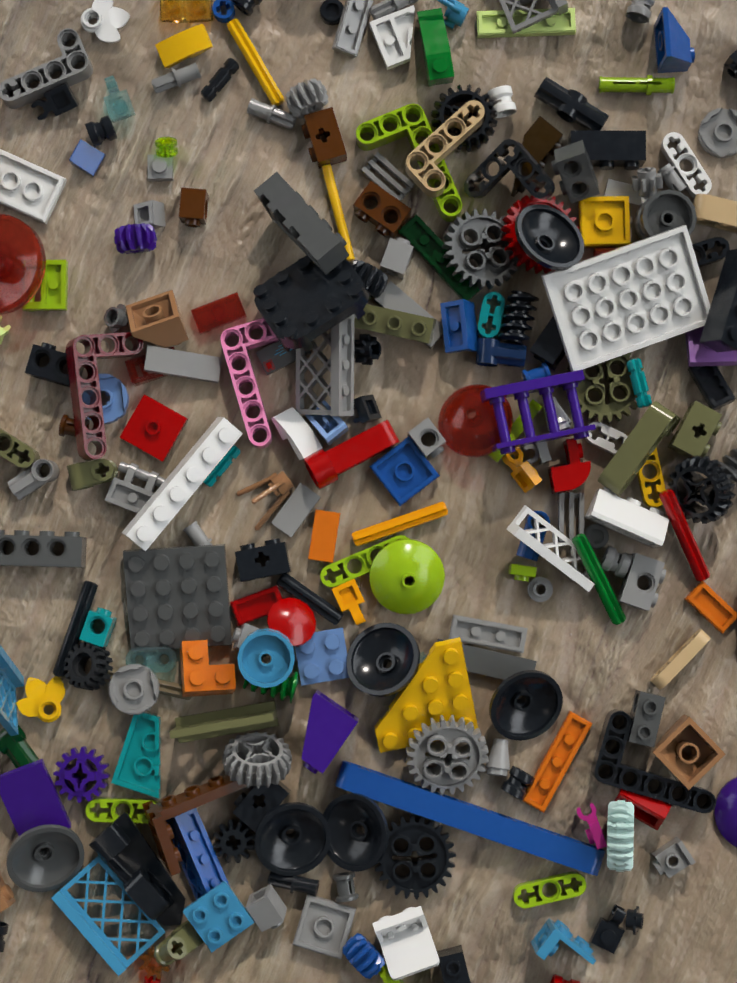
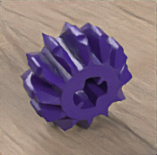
[114,223,157,254]

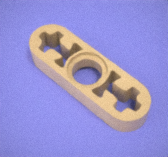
[650,629,710,690]

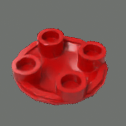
[267,597,316,647]

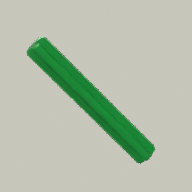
[572,533,626,625]

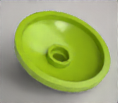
[369,539,445,614]

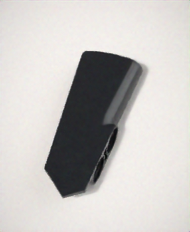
[89,812,186,926]

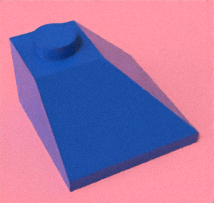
[654,7,695,73]

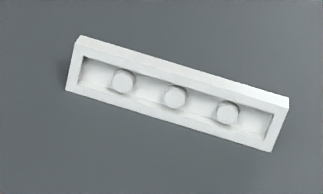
[507,505,601,592]

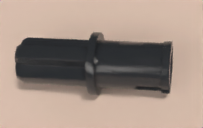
[268,871,320,897]

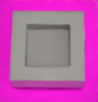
[147,154,174,181]

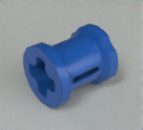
[521,362,551,381]

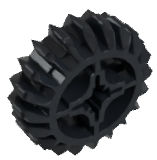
[431,84,498,152]
[667,455,736,524]

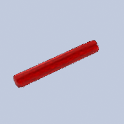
[659,489,710,582]

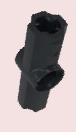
[534,77,609,131]

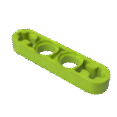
[320,535,409,587]

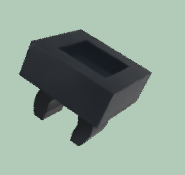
[353,395,382,423]

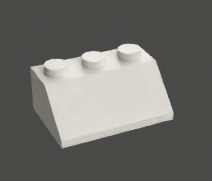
[584,487,669,548]

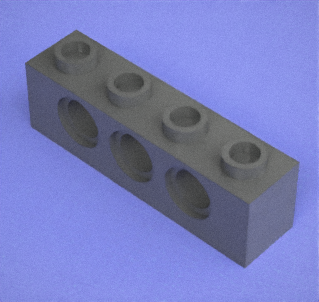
[0,530,87,568]

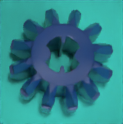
[343,933,385,979]

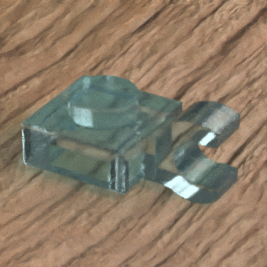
[103,75,136,123]

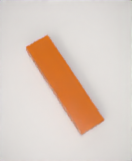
[523,710,593,813]

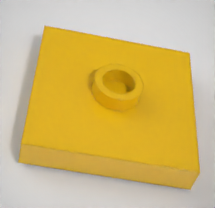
[578,196,630,248]

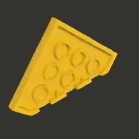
[374,637,478,753]

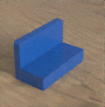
[440,299,478,354]

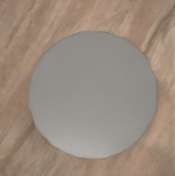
[698,108,737,158]
[109,664,160,715]

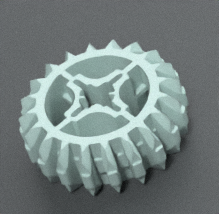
[607,800,634,872]

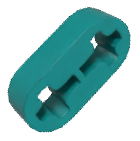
[477,292,505,339]

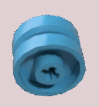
[237,628,295,688]

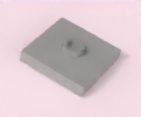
[292,894,356,959]

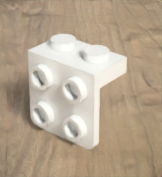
[372,906,440,981]

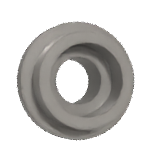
[527,577,553,602]

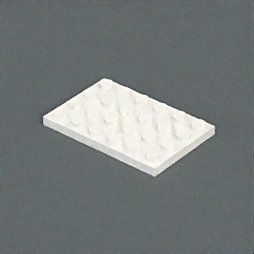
[541,225,710,371]

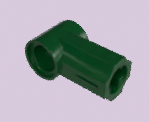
[0,725,40,768]

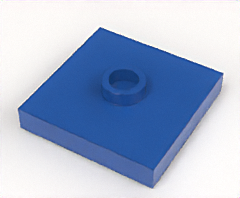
[369,436,440,506]

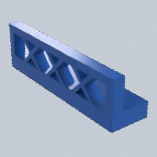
[166,808,230,900]

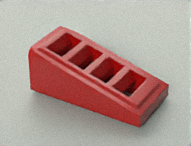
[614,789,672,830]

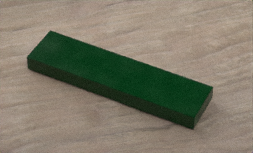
[398,214,484,301]

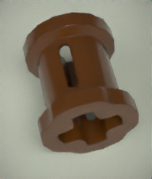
[59,414,90,437]

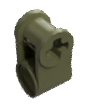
[67,459,118,491]
[154,920,204,966]

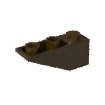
[511,116,563,197]

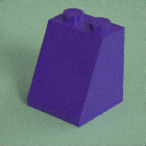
[301,690,359,774]

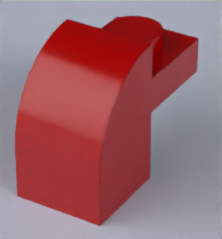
[548,438,591,494]

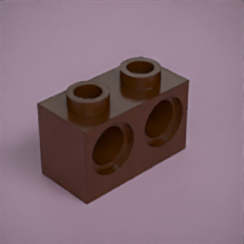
[353,181,411,239]

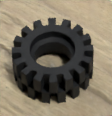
[64,642,113,691]

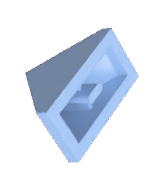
[305,400,348,445]

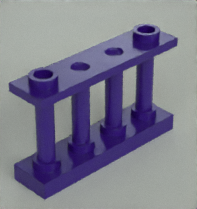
[480,370,596,455]

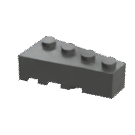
[254,172,349,275]

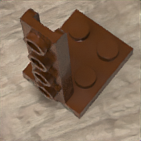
[142,775,247,876]

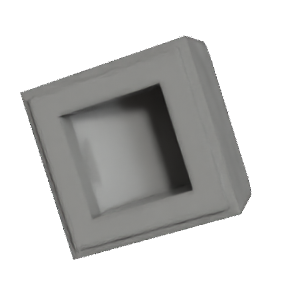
[133,200,166,228]

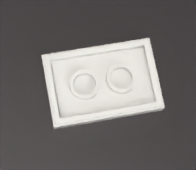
[0,149,67,224]

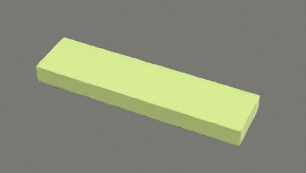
[476,8,576,38]

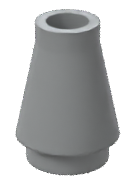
[485,738,510,777]

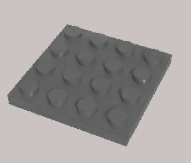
[123,544,233,651]

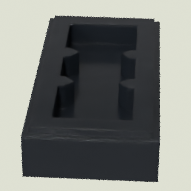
[688,366,736,410]

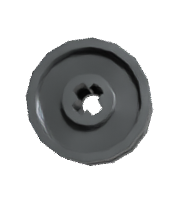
[634,190,697,240]

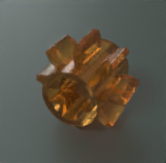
[139,946,171,979]

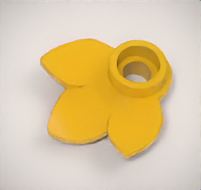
[16,676,65,723]

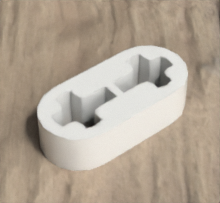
[585,422,628,455]

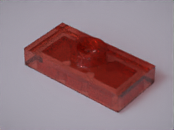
[191,292,247,334]

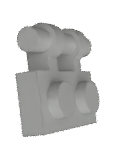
[105,461,166,513]

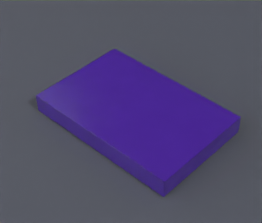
[0,759,71,836]

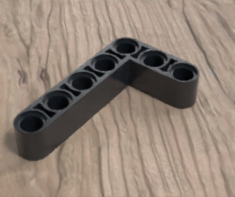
[591,709,716,814]

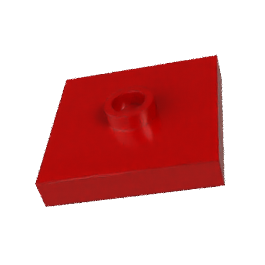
[120,394,188,462]

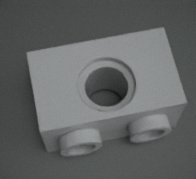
[617,553,666,611]

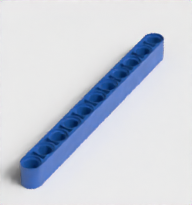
[334,761,605,876]

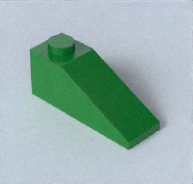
[417,8,454,86]

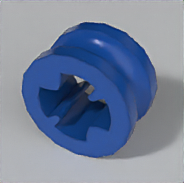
[212,0,235,23]

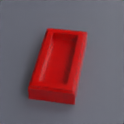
[230,585,283,626]

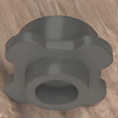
[104,304,129,333]

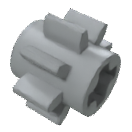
[632,167,663,197]

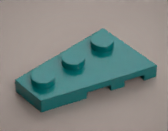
[111,712,161,799]

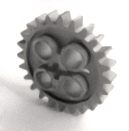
[406,715,489,795]

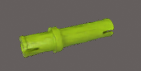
[599,75,675,95]

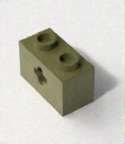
[668,400,722,458]

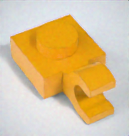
[502,447,542,493]
[332,579,366,625]

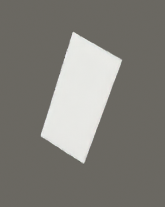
[604,179,648,206]

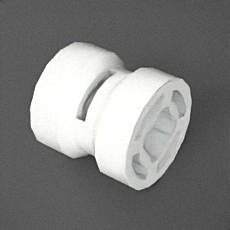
[488,85,517,118]

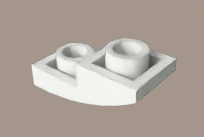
[271,407,323,460]

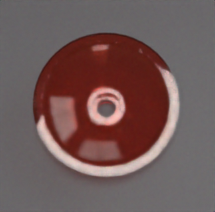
[438,384,513,457]

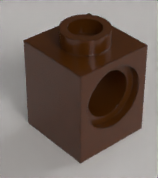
[179,188,209,228]

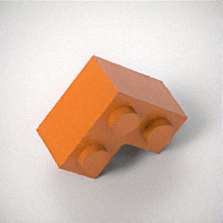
[180,640,236,697]

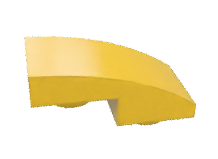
[155,24,213,68]

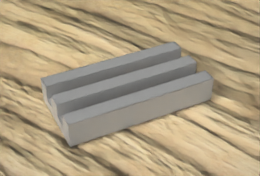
[361,152,414,201]
[558,493,584,541]

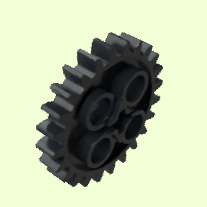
[375,814,456,900]

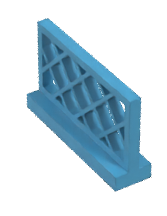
[0,645,24,736]
[51,856,166,976]

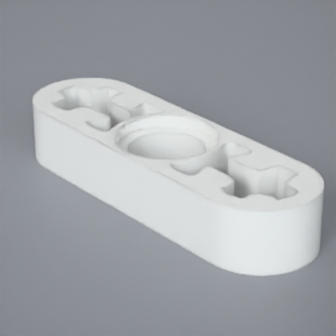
[661,132,712,198]

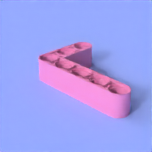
[220,318,279,449]

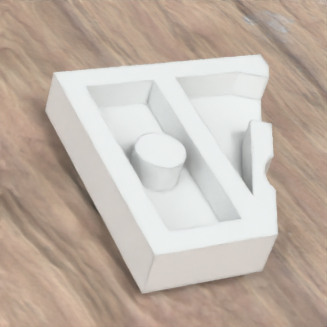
[369,5,415,70]

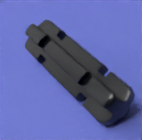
[201,58,239,102]

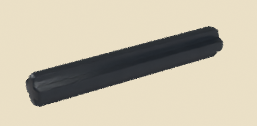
[53,581,98,678]

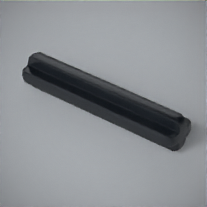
[277,573,344,625]

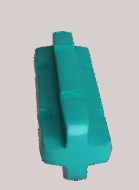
[627,358,652,408]
[203,445,241,487]

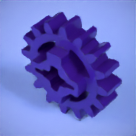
[53,746,110,803]

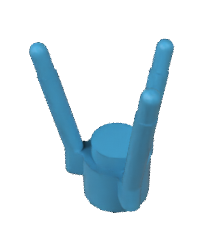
[417,0,469,29]

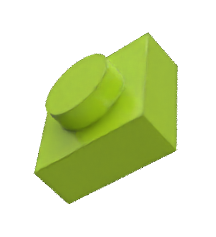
[508,564,537,582]

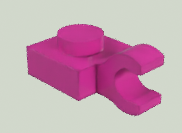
[576,802,607,850]

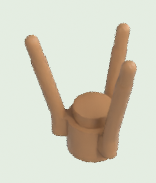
[236,471,294,531]

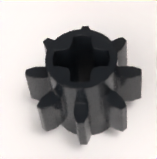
[354,334,382,365]

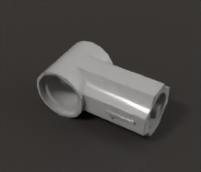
[7,459,59,500]

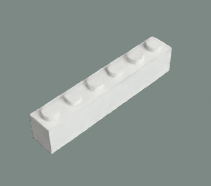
[122,417,243,551]

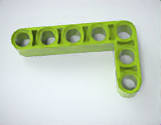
[356,103,462,222]

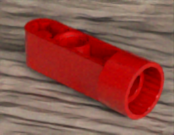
[303,420,400,490]

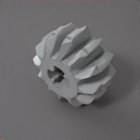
[285,78,329,118]

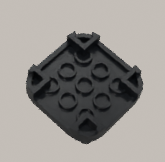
[253,255,371,352]

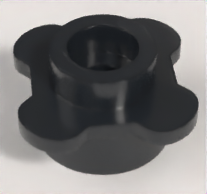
[626,906,644,935]

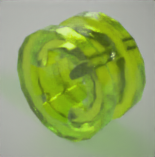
[155,137,178,158]

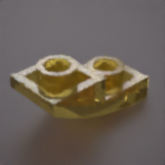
[160,0,213,23]

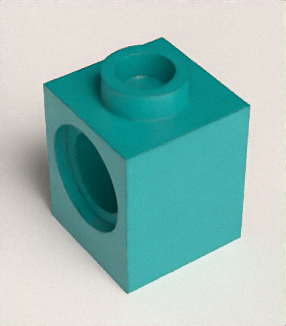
[79,607,117,647]

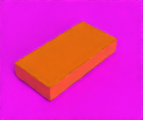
[308,509,341,563]
[684,581,737,634]

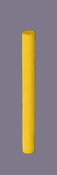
[321,164,355,262]

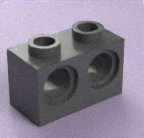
[551,140,600,203]
[627,690,666,748]

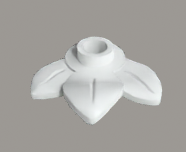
[81,0,130,43]

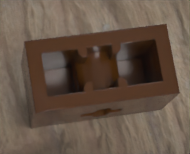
[301,107,347,169]

